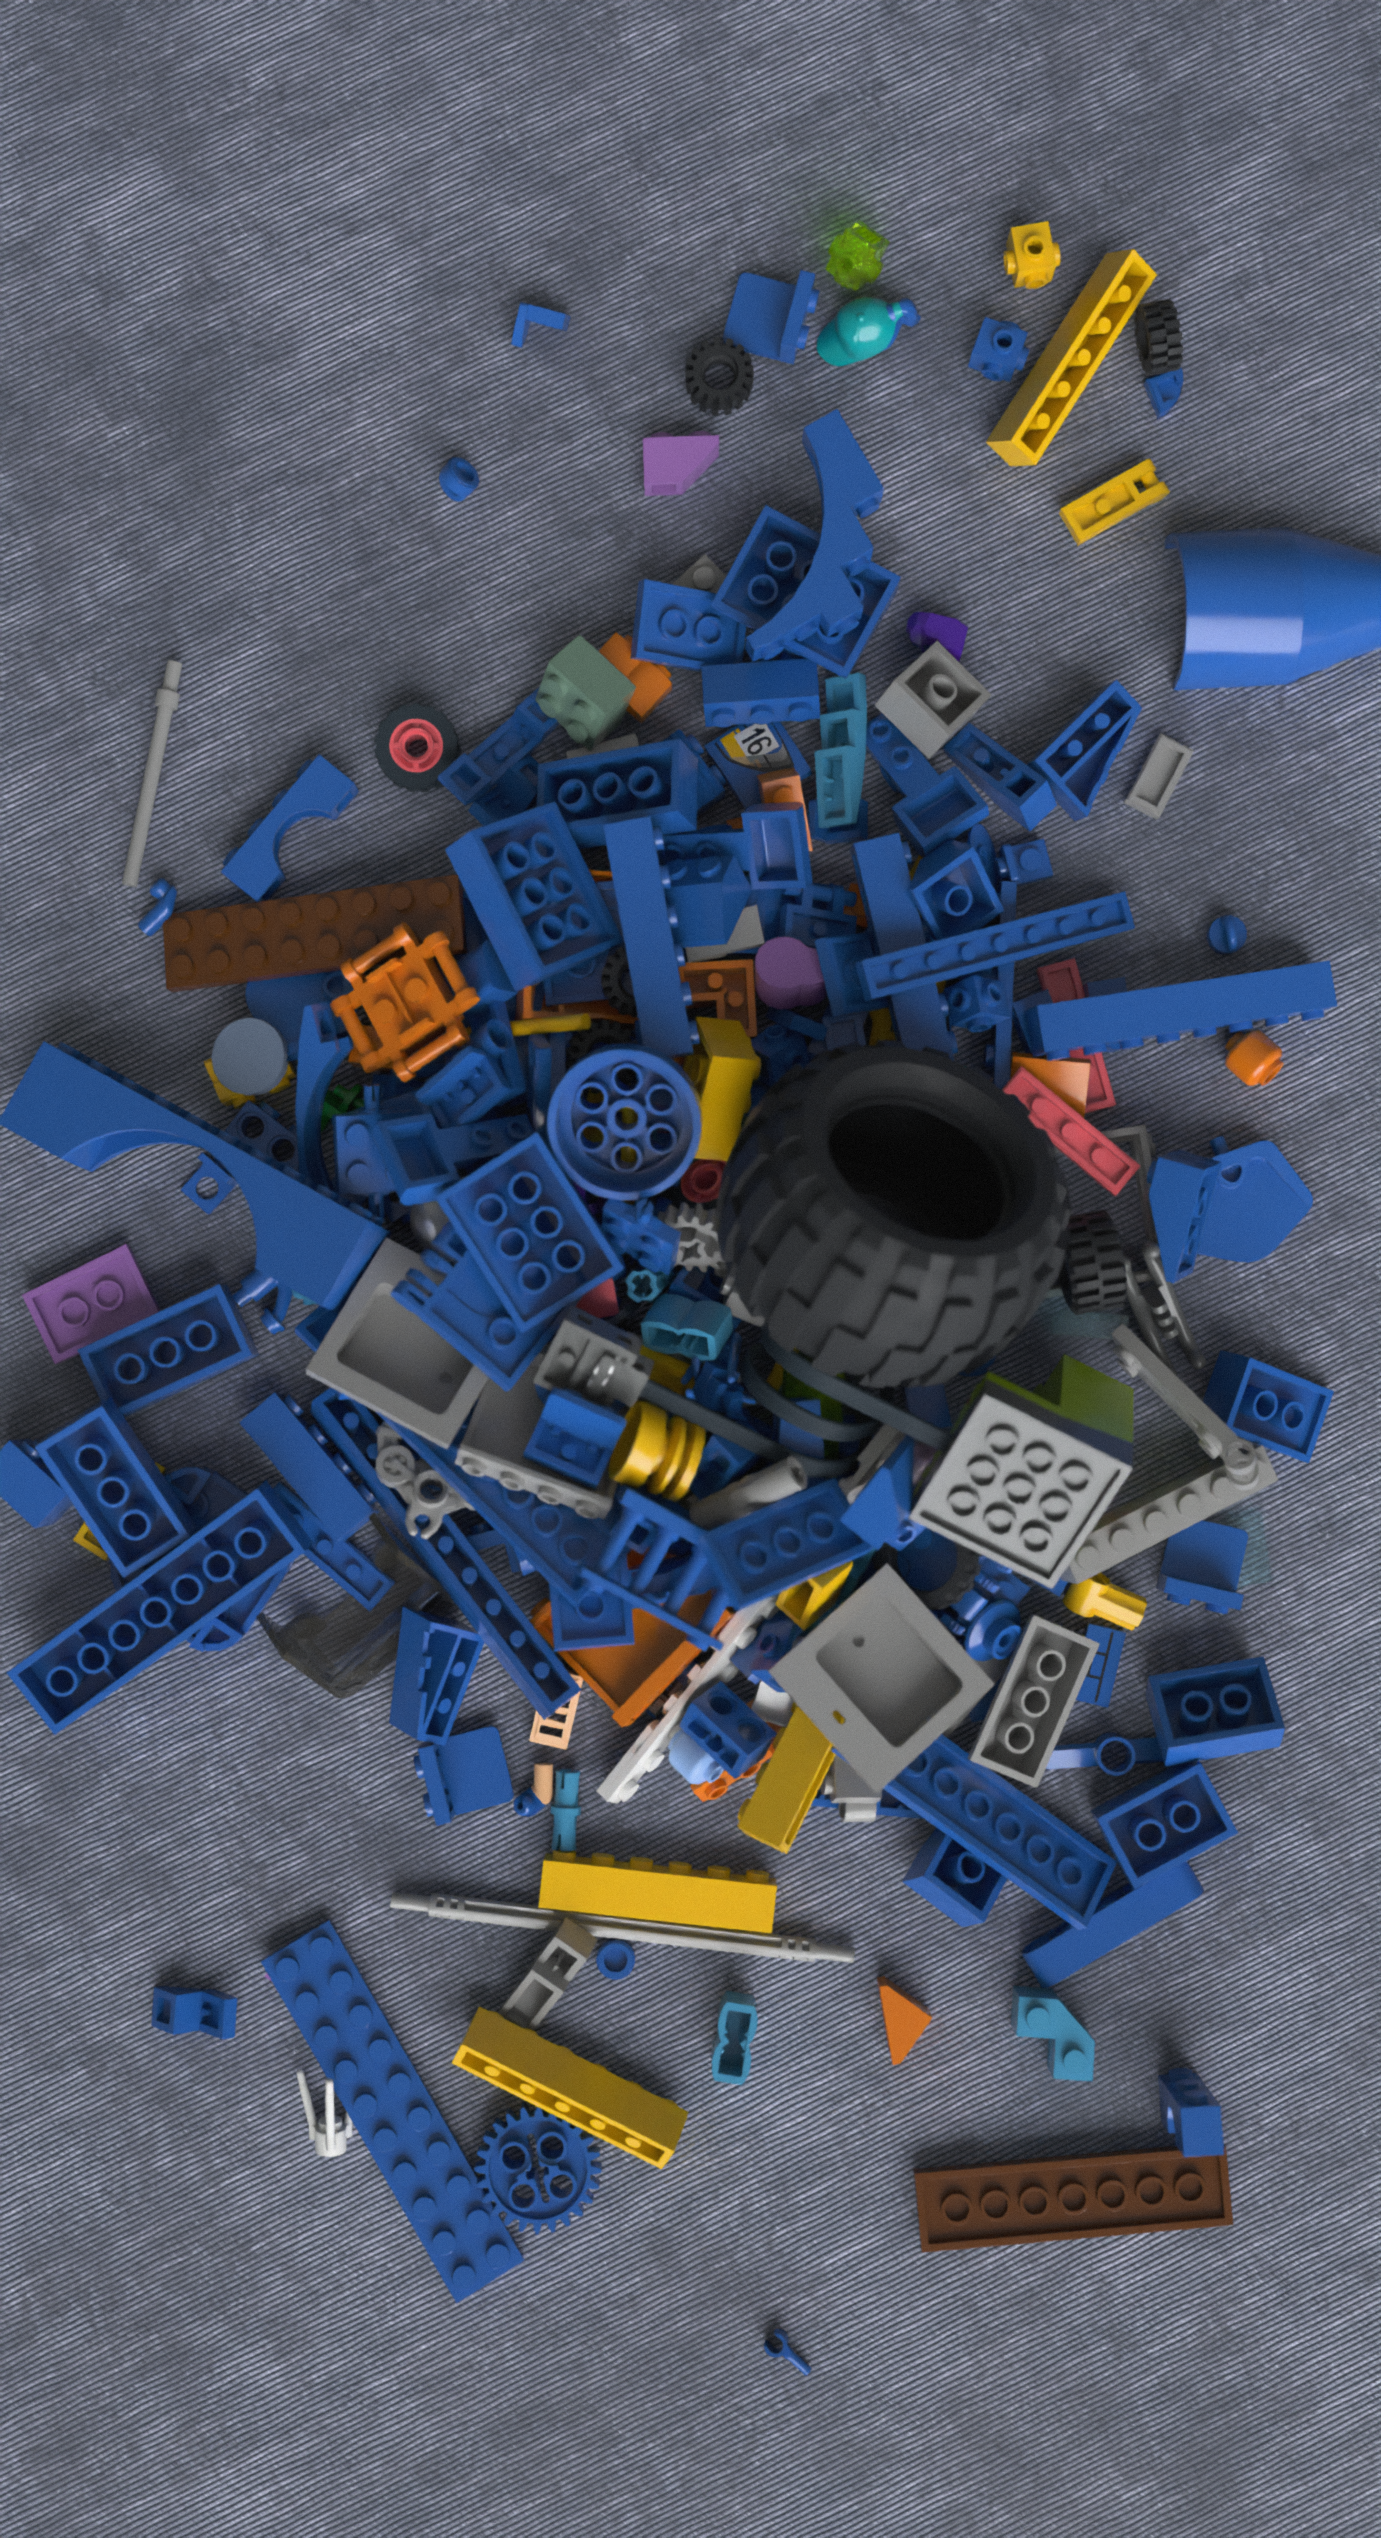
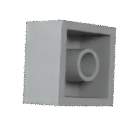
[875,641,992,759]

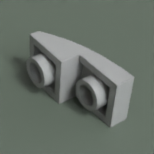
[685,905,765,963]

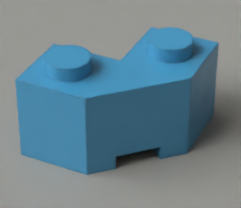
[1011,1985,1095,2081]

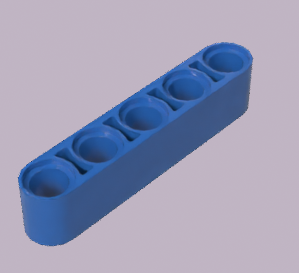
[1021,1861,1204,1988]

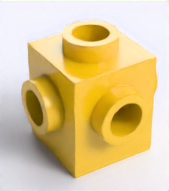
[1003,221,1061,289]

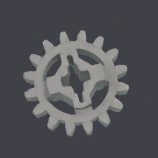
[657,1202,725,1272]

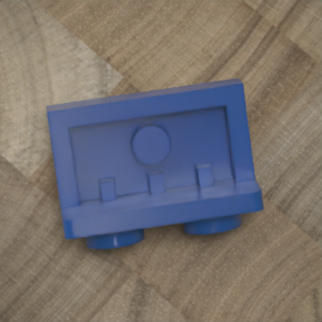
[415,1046,512,1128]

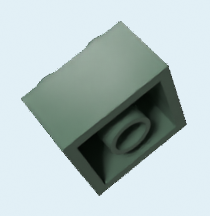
[535,634,636,752]

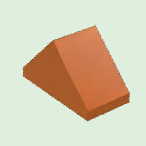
[877,1976,932,2065]

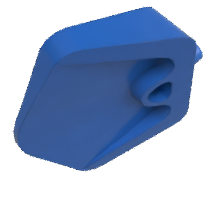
[245,970,357,1061]
[1197,1136,1313,1263]

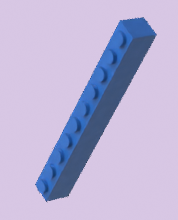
[310,1387,582,1720]

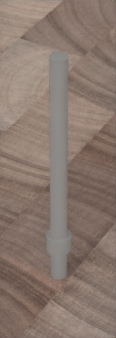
[122,660,183,887]

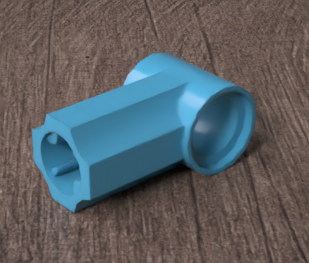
[625,1266,679,1304]

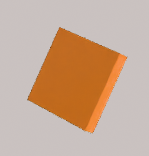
[1010,1052,1091,1118]

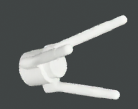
[296,2069,352,2157]

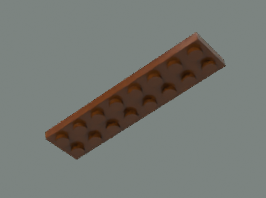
[163,874,467,992]
[913,2143,1233,2253]

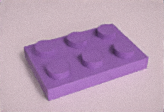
[22,1244,161,1364]

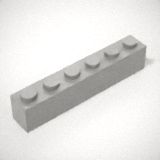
[1061,1445,1279,1584]

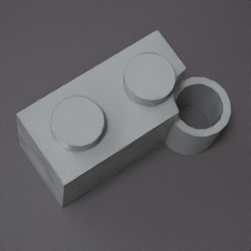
[820,1755,882,1822]

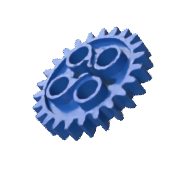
[474,2102,602,2234]

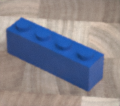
[239,1392,380,1541]

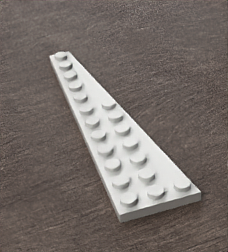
[597,1424,919,1804]

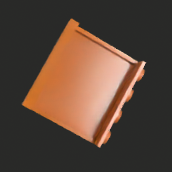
[530,1547,736,1728]

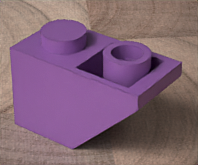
[643,431,719,496]

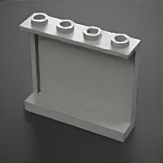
[454,1341,655,1519]

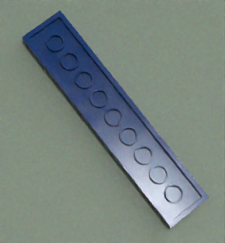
[295,1305,631,1607]
[261,1918,524,2304]

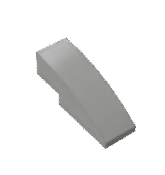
[498,1917,598,2031]

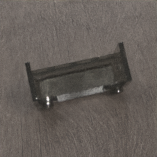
[256,1513,453,1698]

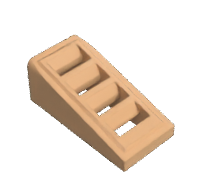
[529,1669,583,1750]

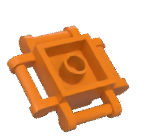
[330,922,480,1083]

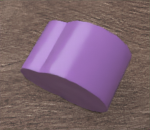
[755,937,827,1009]

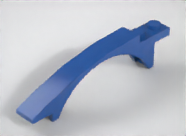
[295,1001,354,1193]

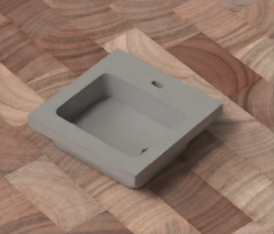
[306,1237,489,1449]
[768,1563,995,1794]

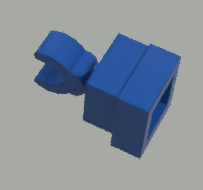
[692,1361,756,1422]

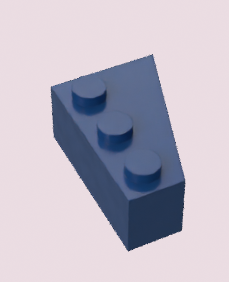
[1026,680,1142,821]
[389,1607,485,1746]

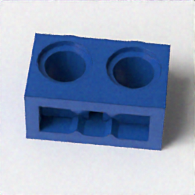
[224,1100,299,1172]
[688,1420,762,1500]
[679,1681,777,1779]

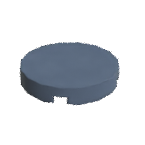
[211,1017,289,1096]

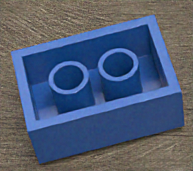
[1145,1656,1285,1767]
[1090,1761,1238,1889]

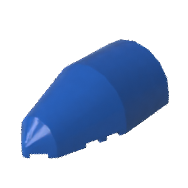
[1164,527,1381,690]

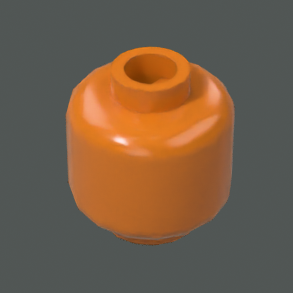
[1225,1029,1284,1086]

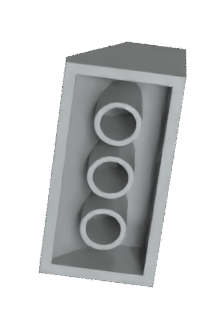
[968,1614,1100,1788]

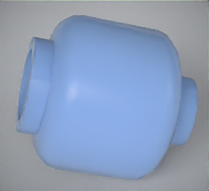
[668,1729,724,1784]

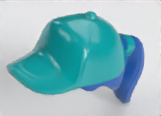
[816,297,921,366]

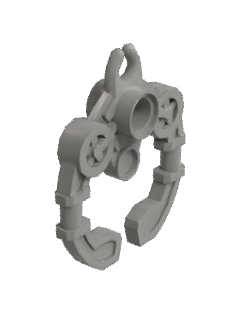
[376,1389,483,1539]

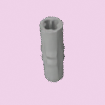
[689,1456,807,1531]

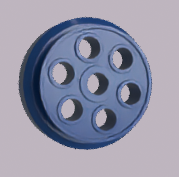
[547,1044,703,1200]

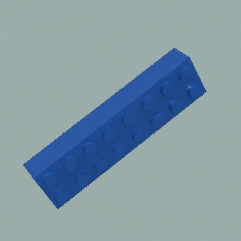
[7,1480,313,1735]

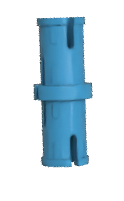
[550,1769,581,1851]

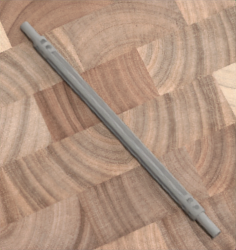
[390,1892,855,1963]

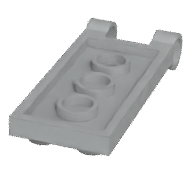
[1111,1323,1260,1490]

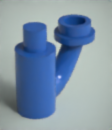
[232,1269,293,1335]

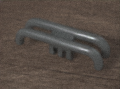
[1123,1239,1206,1376]

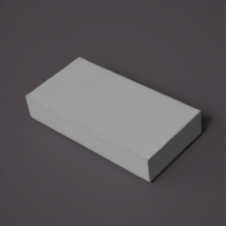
[1124,733,1194,820]

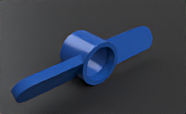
[1046,1732,1163,1776]

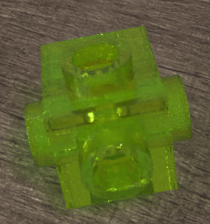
[825,220,890,291]

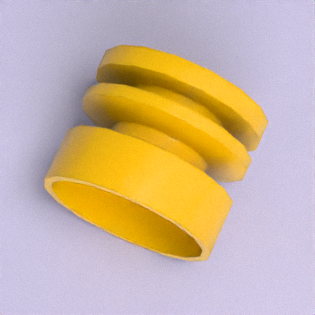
[608,1400,705,1502]

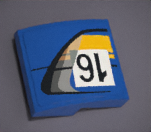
[704,722,812,810]

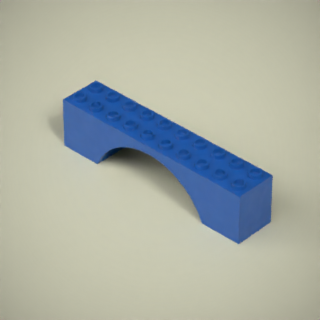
[0,1041,392,1313]

